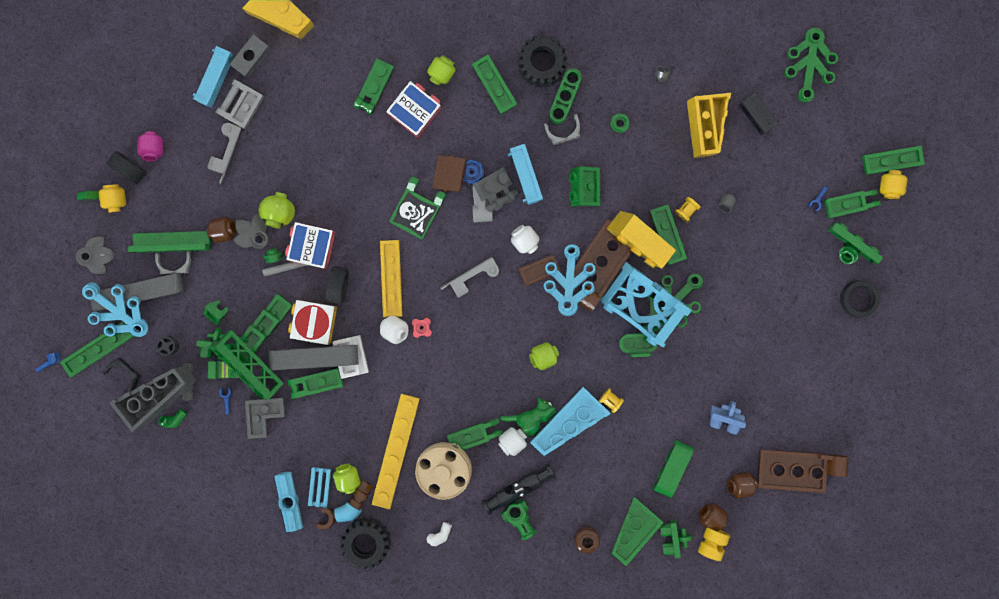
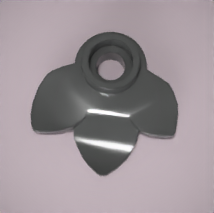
[234,214,268,249]
[75,236,116,275]

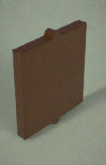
[432,155,467,192]

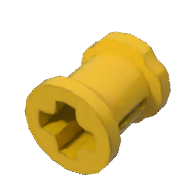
[675,197,700,223]
[599,388,624,413]

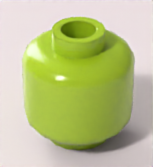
[427,55,456,86]
[529,342,559,370]
[333,464,360,494]

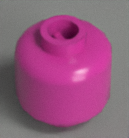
[137,131,163,162]

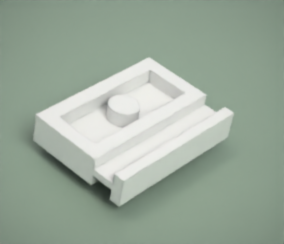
[333,335,369,379]

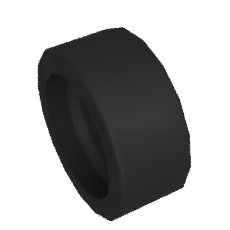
[107,151,147,185]
[326,266,349,304]
[840,281,880,317]

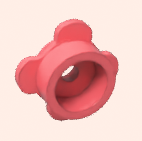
[412,318,432,338]

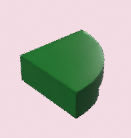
[77,191,99,200]

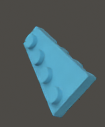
[530,387,611,456]

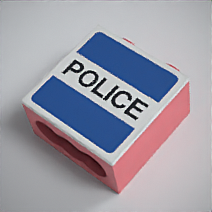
[386,81,442,138]
[285,222,335,269]

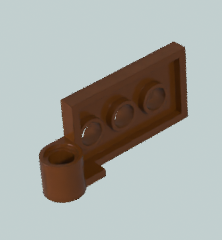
[574,219,632,312]
[757,449,849,493]

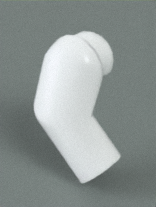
[427,522,452,546]

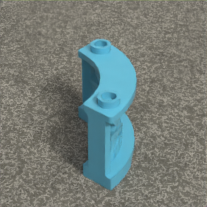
[600,262,692,348]

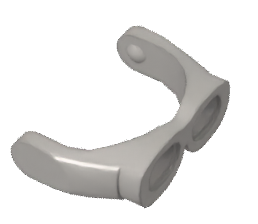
[544,114,580,145]
[155,251,192,275]

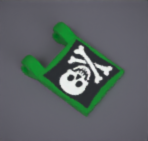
[389,177,446,240]

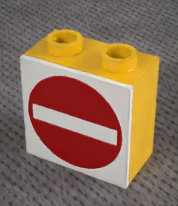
[288,300,337,345]

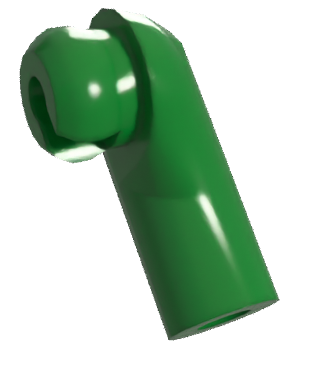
[158,408,188,428]

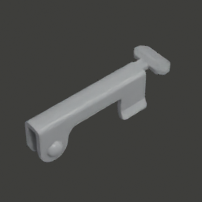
[207,123,242,185]
[440,257,499,297]

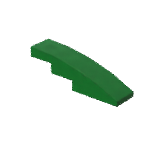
[232,294,293,363]

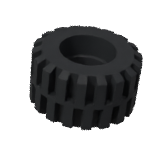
[518,35,567,88]
[340,517,391,570]

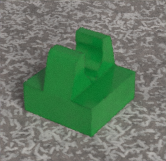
[203,300,228,326]

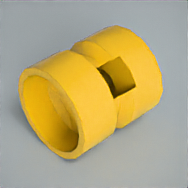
[698,528,731,561]

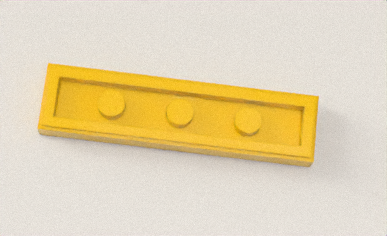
[380,240,403,317]

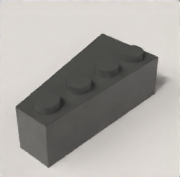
[109,366,197,432]

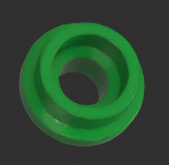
[610,113,630,133]
[839,245,859,264]
[263,248,282,263]

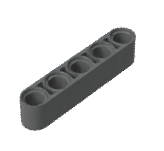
[89,273,185,312]
[267,345,359,370]

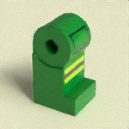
[208,360,246,379]

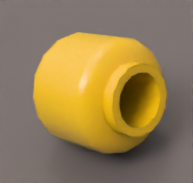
[880,170,907,199]
[99,184,126,212]

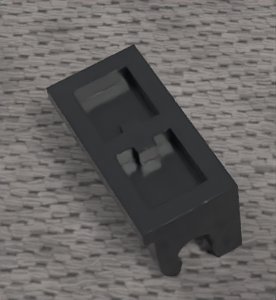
[739,92,779,136]

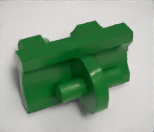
[196,328,235,360]
[660,519,693,558]

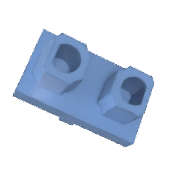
[710,401,746,435]

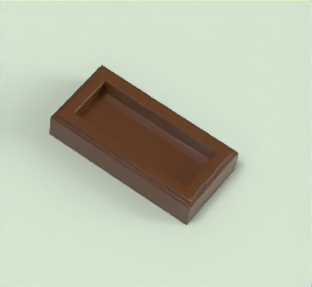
[519,254,561,286]

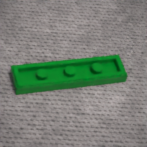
[60,321,135,378]

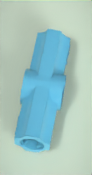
[274,471,303,532]

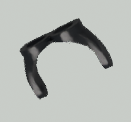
[102,358,141,394]

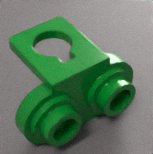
[619,333,658,357]

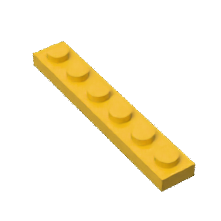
[371,393,420,509]

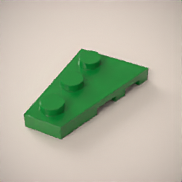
[612,497,664,566]

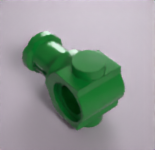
[501,499,537,541]

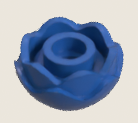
[463,160,484,184]

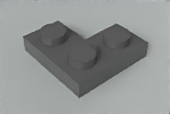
[245,397,286,439]

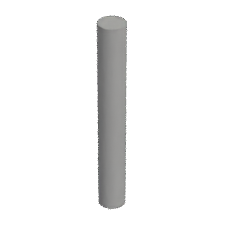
[262,261,307,277]

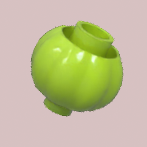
[258,192,295,229]

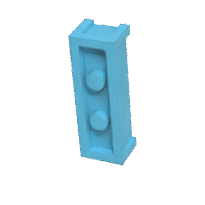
[193,46,235,108]
[508,144,543,205]

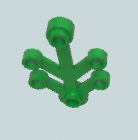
[784,28,838,103]
[645,274,703,332]

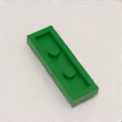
[472,55,517,115]
[862,146,925,175]
[649,204,687,265]
[827,222,883,264]

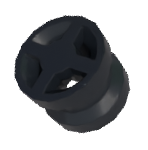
[156,336,179,356]

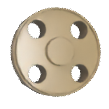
[415,442,472,500]

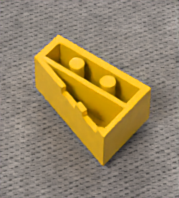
[242,0,314,39]
[687,93,731,158]
[606,211,676,269]

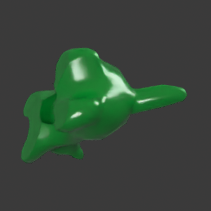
[500,397,556,436]

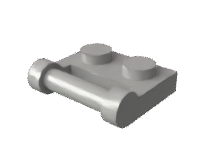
[216,79,264,130]

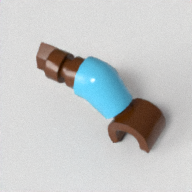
[315,480,373,530]

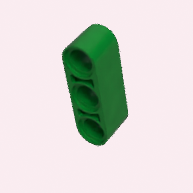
[549,69,582,125]
[653,440,694,498]

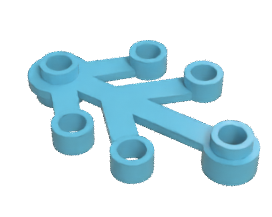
[544,244,596,316]
[82,282,149,337]

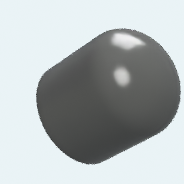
[717,194,736,213]

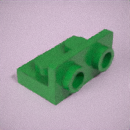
[569,167,600,207]

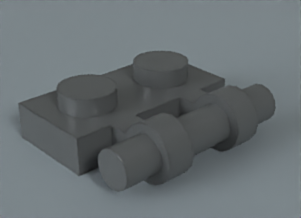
[473,167,519,212]

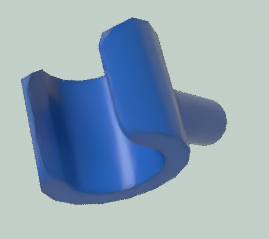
[808,186,828,211]
[35,352,60,372]
[219,388,233,414]

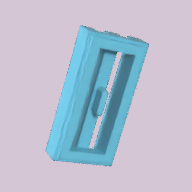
[308,467,331,508]

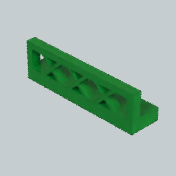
[128,231,211,253]
[209,330,283,400]

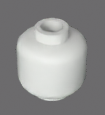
[511,225,539,254]
[380,316,409,344]
[498,427,527,456]

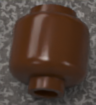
[207,216,237,243]
[727,472,758,499]
[699,503,728,531]
[574,526,600,554]

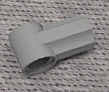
[473,186,493,222]

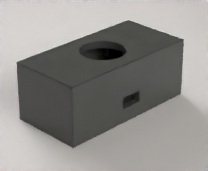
[230,34,271,79]

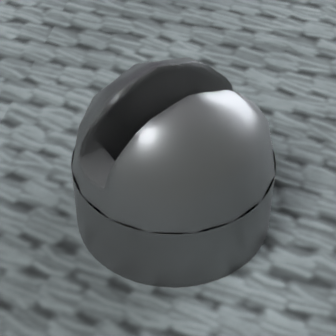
[655,66,671,82]

